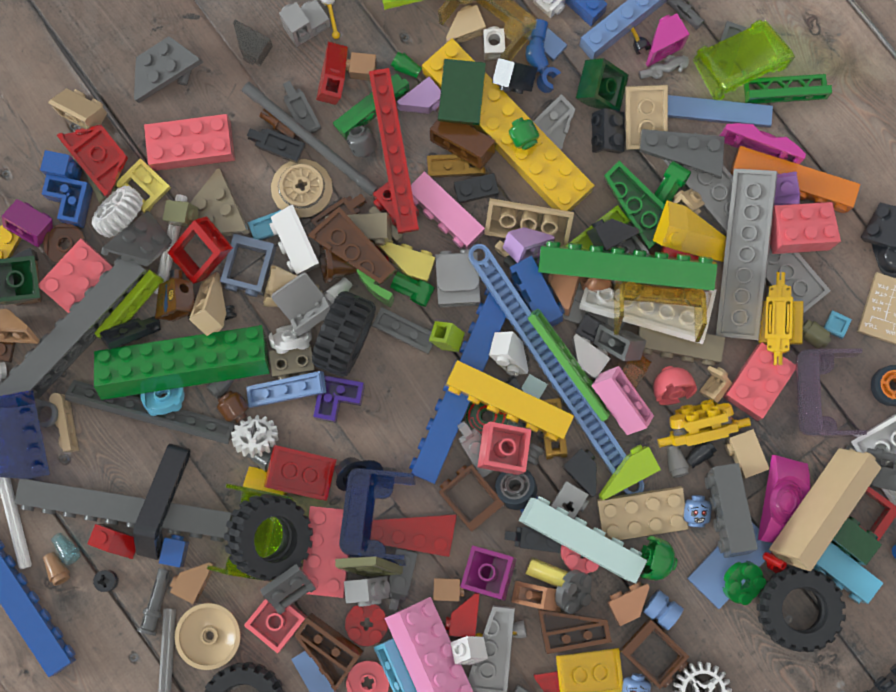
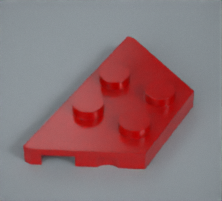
[56,125,128,198]

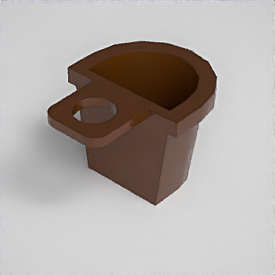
[319,244,357,283]

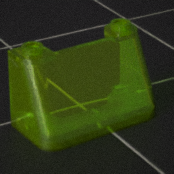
[693,20,795,100]

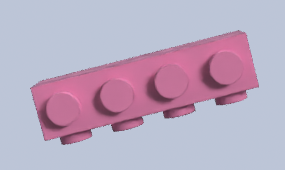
[411,171,485,249]

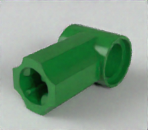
[654,161,691,204]
[390,272,435,307]

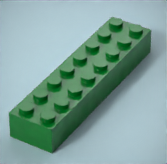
[538,241,717,291]
[94,325,270,400]

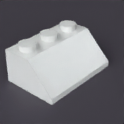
[269,205,320,276]

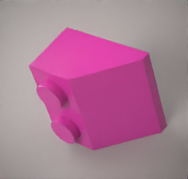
[646,13,689,67]

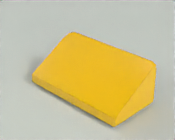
[243,466,287,496]

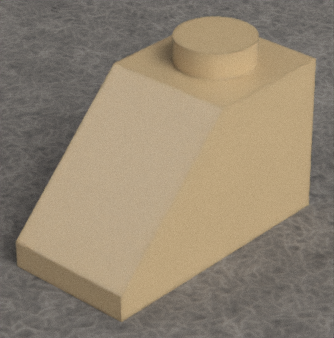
[446,5,486,44]

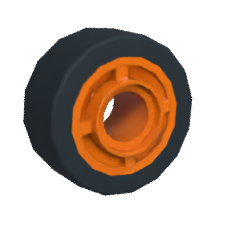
[871,365,896,406]

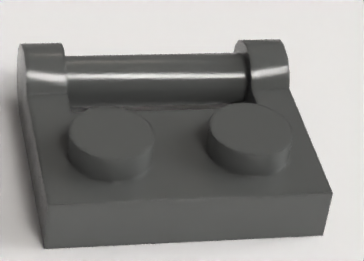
[260,564,316,615]

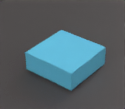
[824,310,852,339]

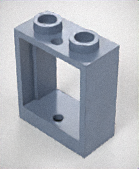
[220,234,277,297]

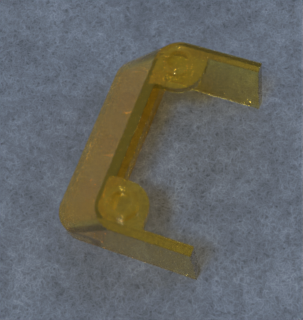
[438,0,537,61]
[614,281,707,342]

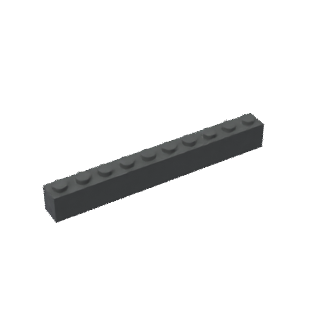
[14,478,233,542]

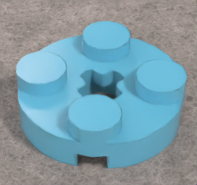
[141,387,185,416]

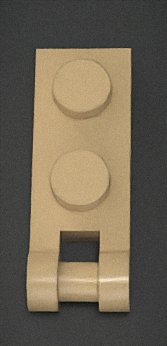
[49,393,79,452]

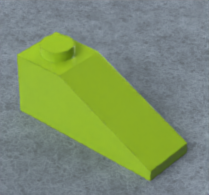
[598,445,661,500]

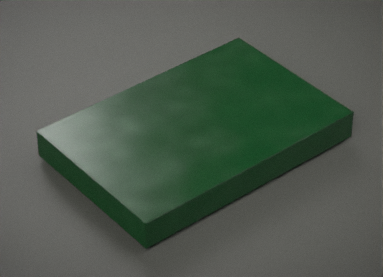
[438,59,486,125]

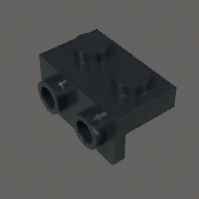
[591,108,624,154]

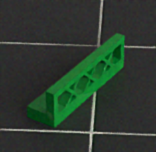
[333,73,410,140]
[743,74,832,104]

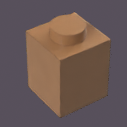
[346,52,377,81]
[433,578,464,601]

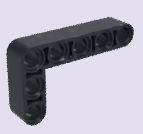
[133,443,191,560]

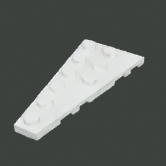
[579,287,717,344]

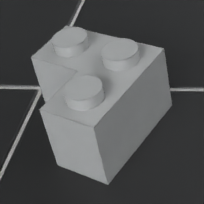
[279,0,331,47]

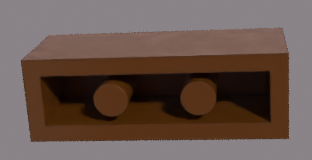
[430,119,495,169]

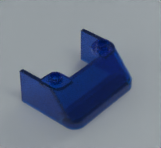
[339,468,416,566]

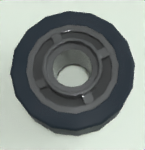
[495,470,538,510]

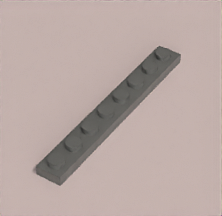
[65,380,235,444]

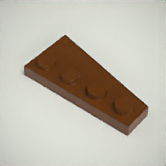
[308,207,397,284]

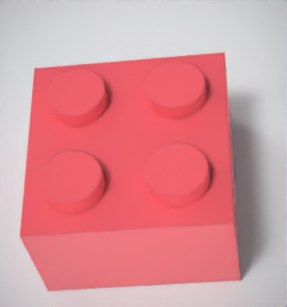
[477,422,532,475]
[244,599,307,654]

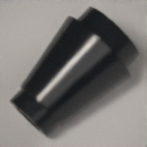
[685,441,717,468]

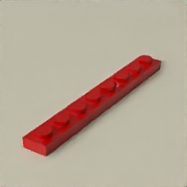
[369,68,419,234]

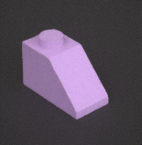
[397,77,441,114]
[503,227,555,263]

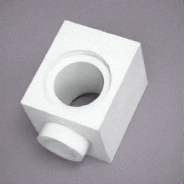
[483,26,505,60]
[451,636,488,665]

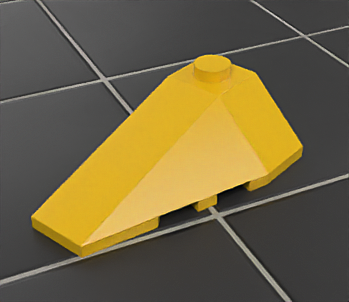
[653,200,727,262]

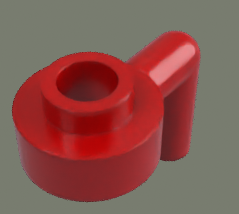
[762,552,787,573]

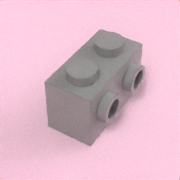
[344,576,390,607]

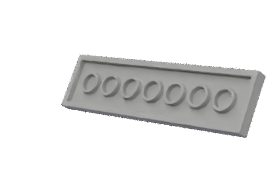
[716,169,778,340]

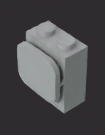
[435,249,480,308]

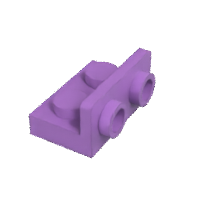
[774,172,800,206]

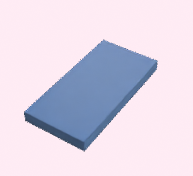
[687,523,773,609]

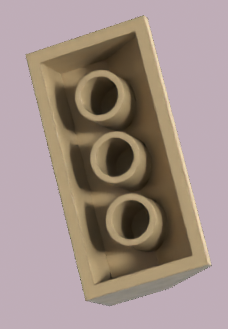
[484,198,574,246]

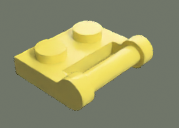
[115,158,171,213]

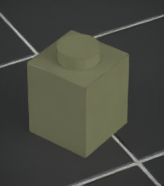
[162,200,198,227]

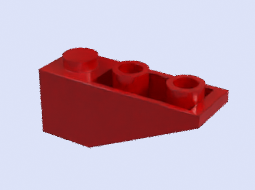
[316,41,348,105]

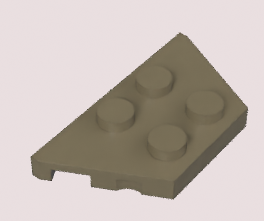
[190,168,250,236]

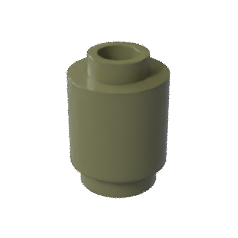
[803,319,832,349]

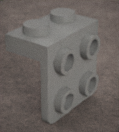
[272,273,331,336]

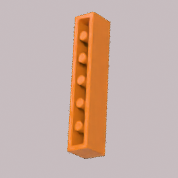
[730,146,861,213]

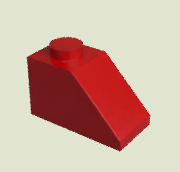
[87,524,136,559]
[445,593,479,637]

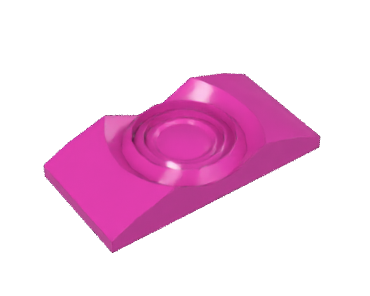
[719,123,806,164]
[758,455,810,543]

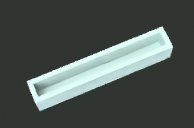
[519,496,647,584]

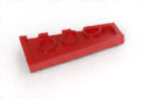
[365,514,457,557]

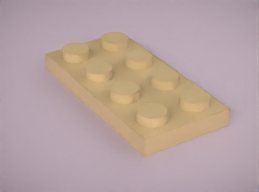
[597,486,688,540]

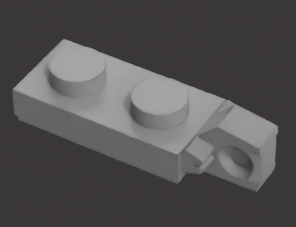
[457,421,494,477]

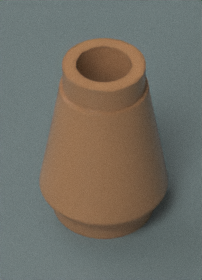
[43,552,70,586]

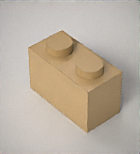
[725,429,769,479]

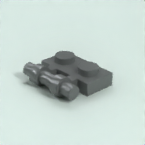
[866,448,896,491]

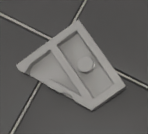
[533,94,575,150]

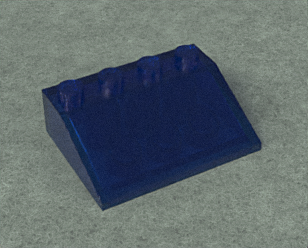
[0,390,50,479]

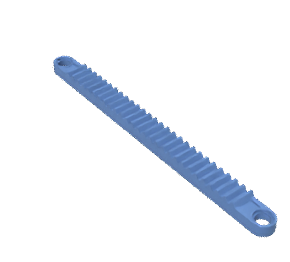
[468,244,644,494]

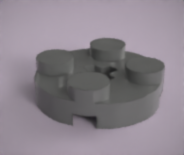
[555,570,592,614]

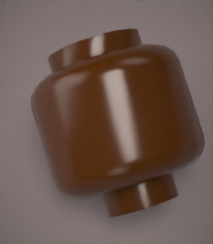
[217,390,249,423]

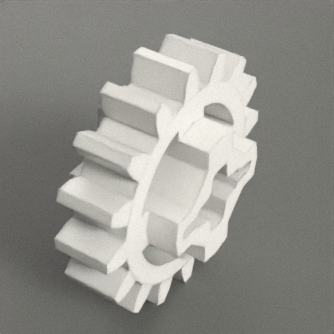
[231,415,279,458]

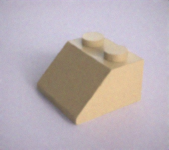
[49,88,107,129]

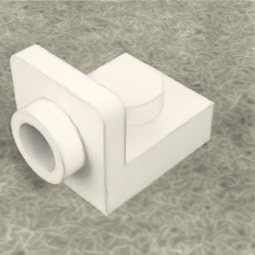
[533,0,565,18]

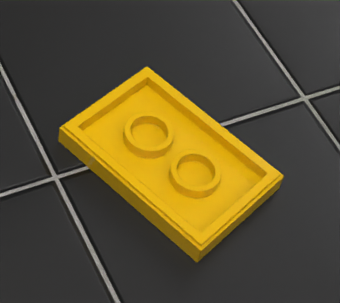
[556,648,623,692]

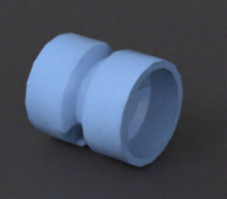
[642,590,684,631]

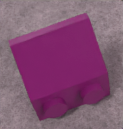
[460,545,517,601]

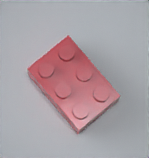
[770,202,841,254]
[38,238,114,313]
[723,342,798,421]

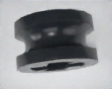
[224,305,237,321]

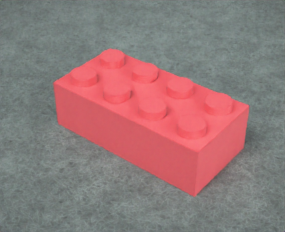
[144,114,235,171]
[302,506,355,598]

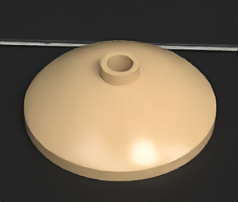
[175,603,241,670]

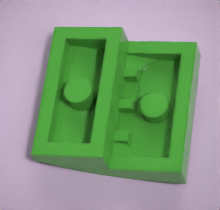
[357,269,394,308]

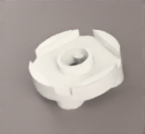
[269,325,312,354]

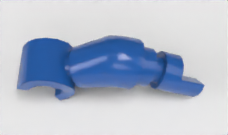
[525,19,561,93]

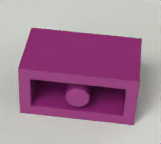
[2,199,53,247]

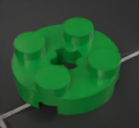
[723,561,766,606]

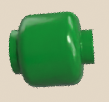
[508,117,540,151]

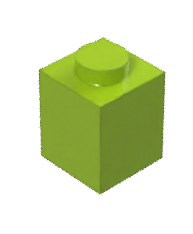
[429,321,465,352]

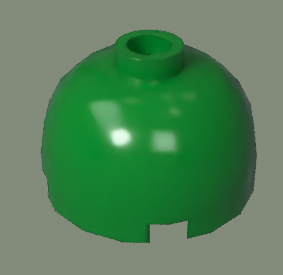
[640,535,678,581]

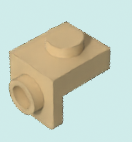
[699,366,733,403]

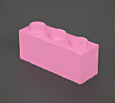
[592,366,654,435]

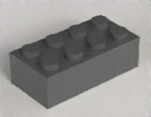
[704,463,758,558]

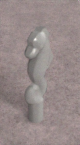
[639,55,689,79]

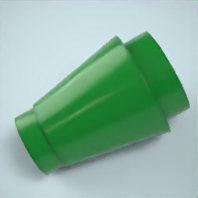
[390,51,422,78]

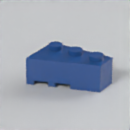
[509,256,564,327]

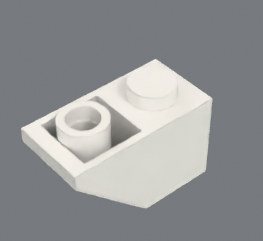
[489,331,528,376]
[572,334,611,381]

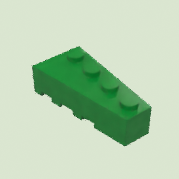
[604,161,665,251]

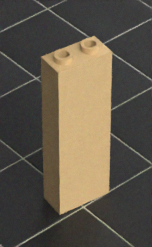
[769,448,881,572]

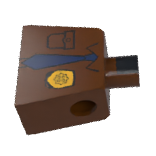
[155,269,194,322]

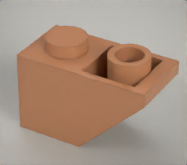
[606,581,650,626]

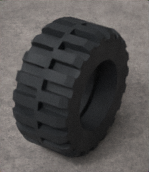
[312,291,376,377]
[224,494,313,581]
[756,567,846,653]
[205,662,286,692]

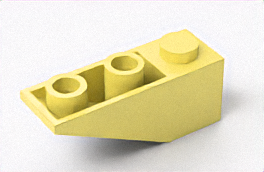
[377,241,436,283]

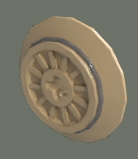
[271,159,333,218]

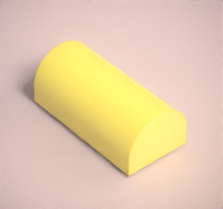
[525,557,568,587]

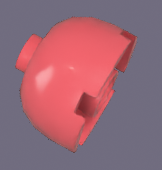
[653,366,697,405]

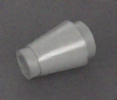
[667,446,690,478]

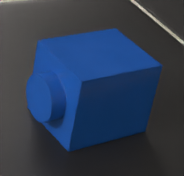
[159,534,189,567]

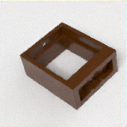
[439,464,504,532]
[619,619,689,689]

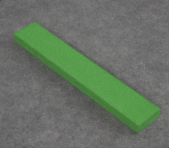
[528,308,611,422]

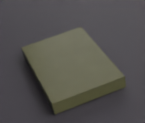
[335,556,403,577]

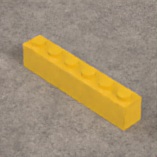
[445,360,574,442]

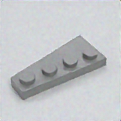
[468,605,515,692]

